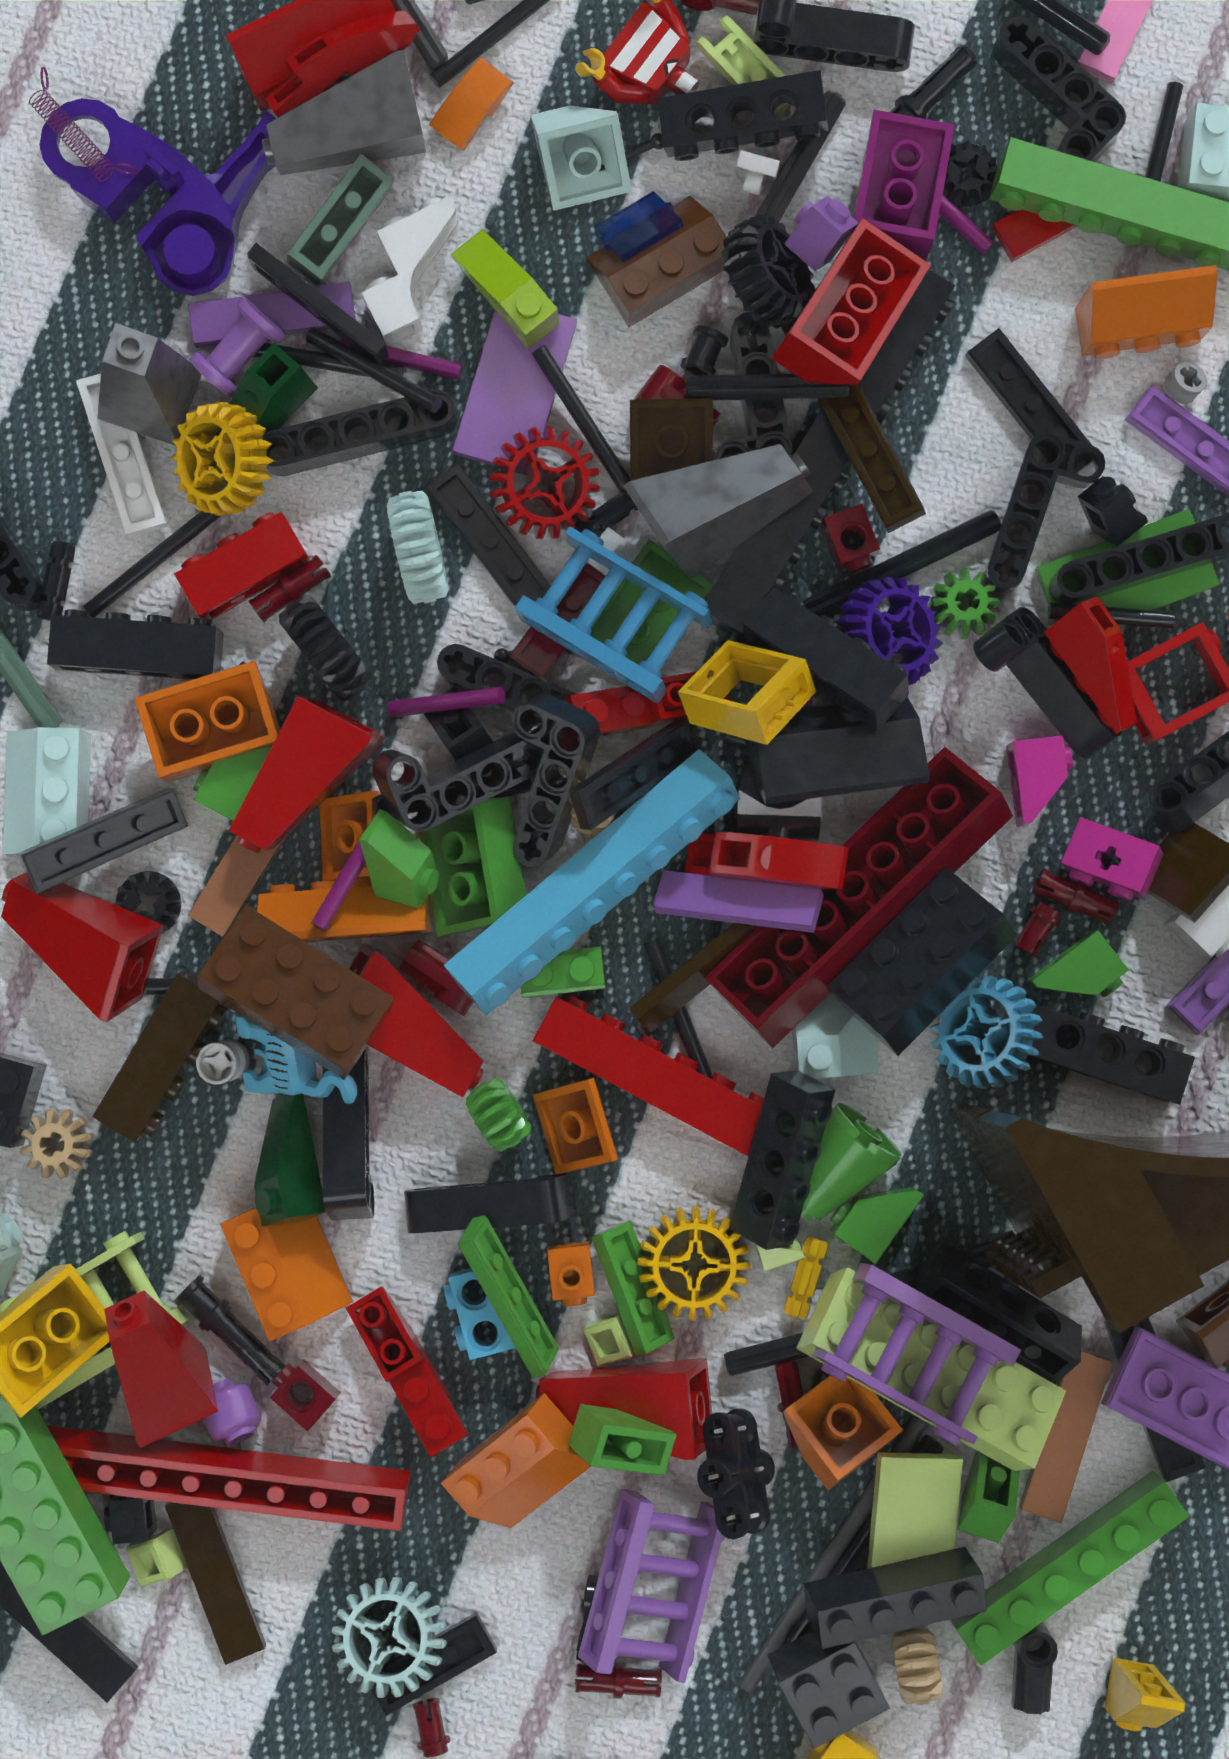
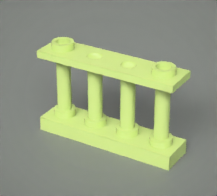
[0,1231,190,1409]

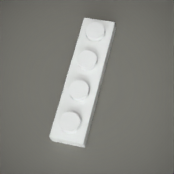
[76,374,167,538]

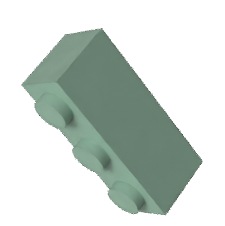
[286,154,394,286]

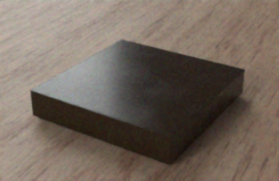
[630,398,713,481]
[1148,823,1229,923]

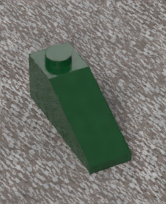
[254,1094,326,1227]

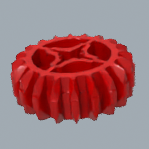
[489,426,600,539]

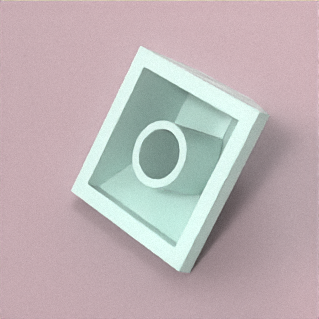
[531,105,632,211]
[792,993,879,1078]

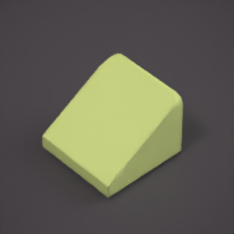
[755,1237,805,1271]
[583,1313,635,1367]
[126,1529,188,1587]

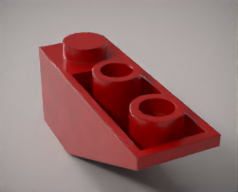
[1044,597,1137,734]

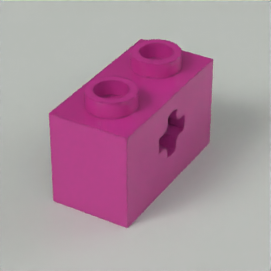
[1061,817,1164,902]

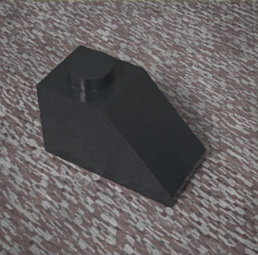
[424,686,493,775]

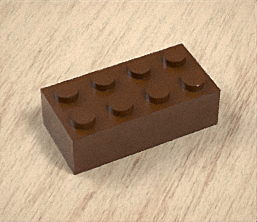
[197,905,394,1080]

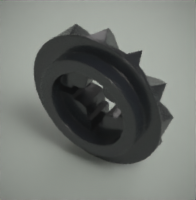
[943,140,997,207]
[114,871,182,934]

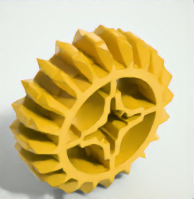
[170,402,274,516]
[637,1206,751,1321]

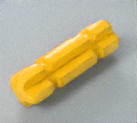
[784,1236,829,1319]

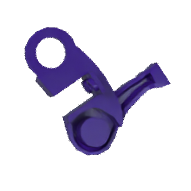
[39,98,276,296]

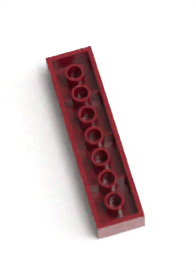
[705,747,1013,1048]

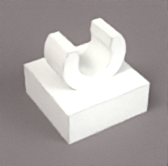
[736,150,781,195]

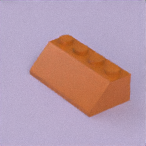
[257,878,432,942]

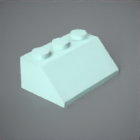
[3,727,91,855]

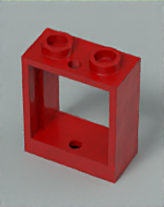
[1127,622,1229,746]

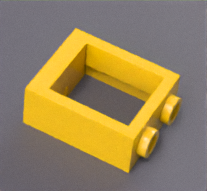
[678,640,816,745]

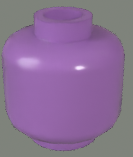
[203,1379,262,1446]

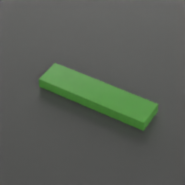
[457,1215,559,1378]

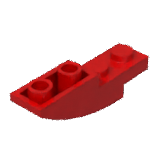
[265,11,421,118]
[564,671,731,739]
[684,831,849,890]
[346,1286,469,1457]

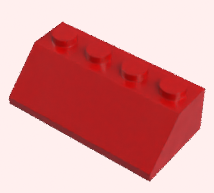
[226,0,396,112]
[772,218,931,385]

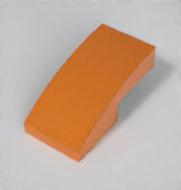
[429,57,514,150]

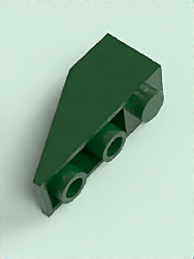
[215,343,318,436]

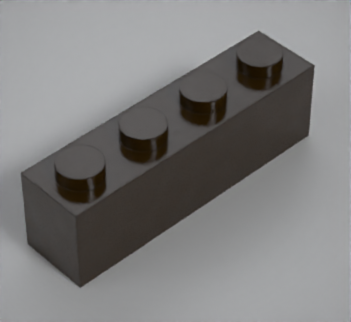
[92,970,228,1143]

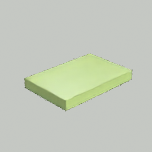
[867,1452,963,1569]

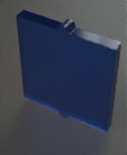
[593,191,684,262]

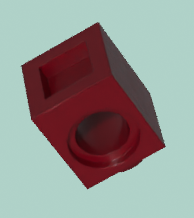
[820,503,880,573]
[270,1359,341,1432]

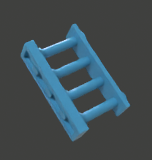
[514,526,712,704]

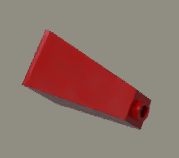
[228,696,386,853]
[1,873,164,1022]
[348,942,484,1097]
[104,1290,218,1448]
[536,1358,712,1460]

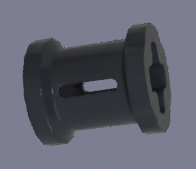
[680,325,729,376]

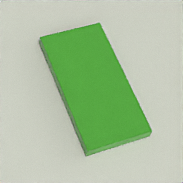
[1035,509,1220,622]

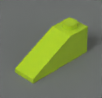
[451,229,559,350]

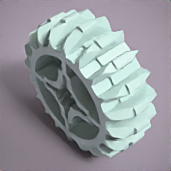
[387,491,449,604]
[332,1577,447,1698]

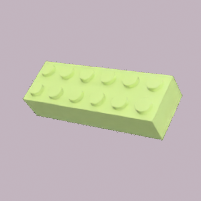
[796,1267,1066,1471]

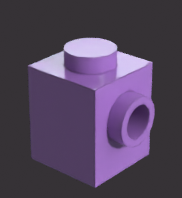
[785,196,859,271]

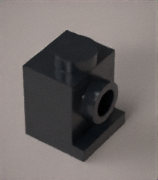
[1077,476,1148,547]
[104,1495,157,1545]

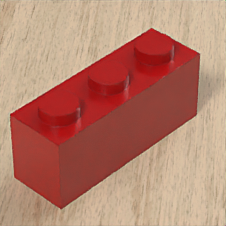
[174,511,311,620]

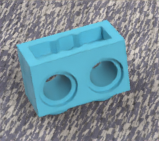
[444,1268,516,1360]

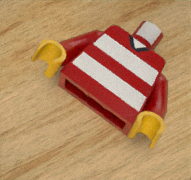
[576,0,700,106]

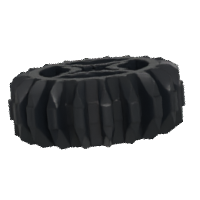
[721,214,816,329]
[279,595,372,701]

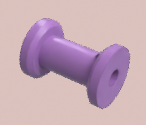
[189,296,287,398]

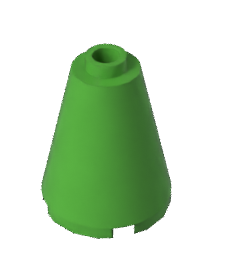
[801,1102,901,1220]

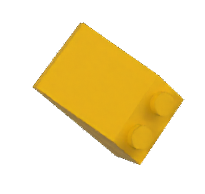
[0,1263,109,1418]

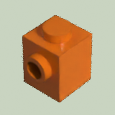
[547,1241,595,1306]

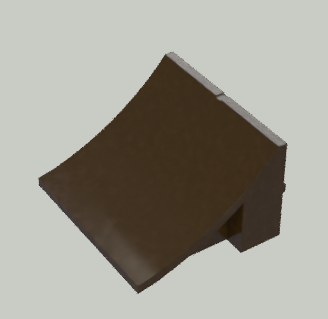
[949,1103,1229,1333]

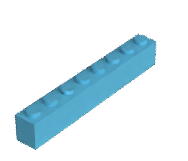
[444,749,740,1016]

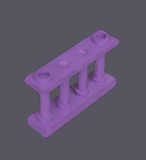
[812,1263,1021,1446]
[578,1489,727,1683]

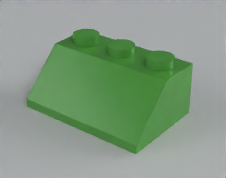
[419,798,527,937]

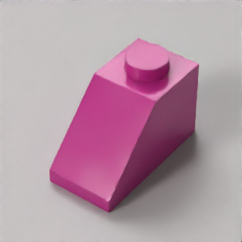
[1006,735,1073,827]

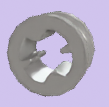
[1164,361,1207,404]

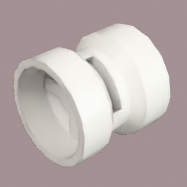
[196,1039,249,1084]

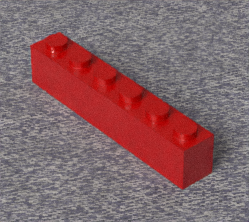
[532,993,764,1156]

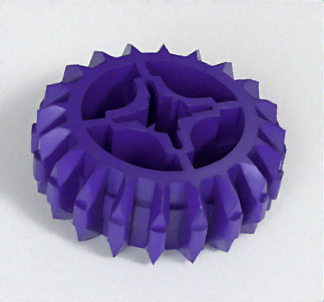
[835,576,943,686]

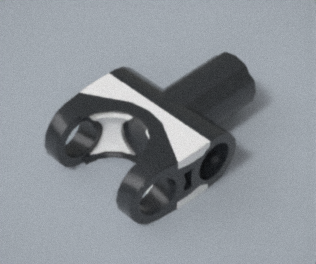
[735,760,821,882]

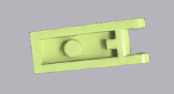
[696,15,791,118]

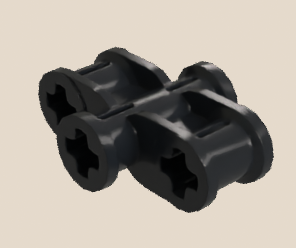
[697,1408,775,1540]

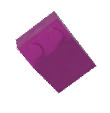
[848,109,955,260]

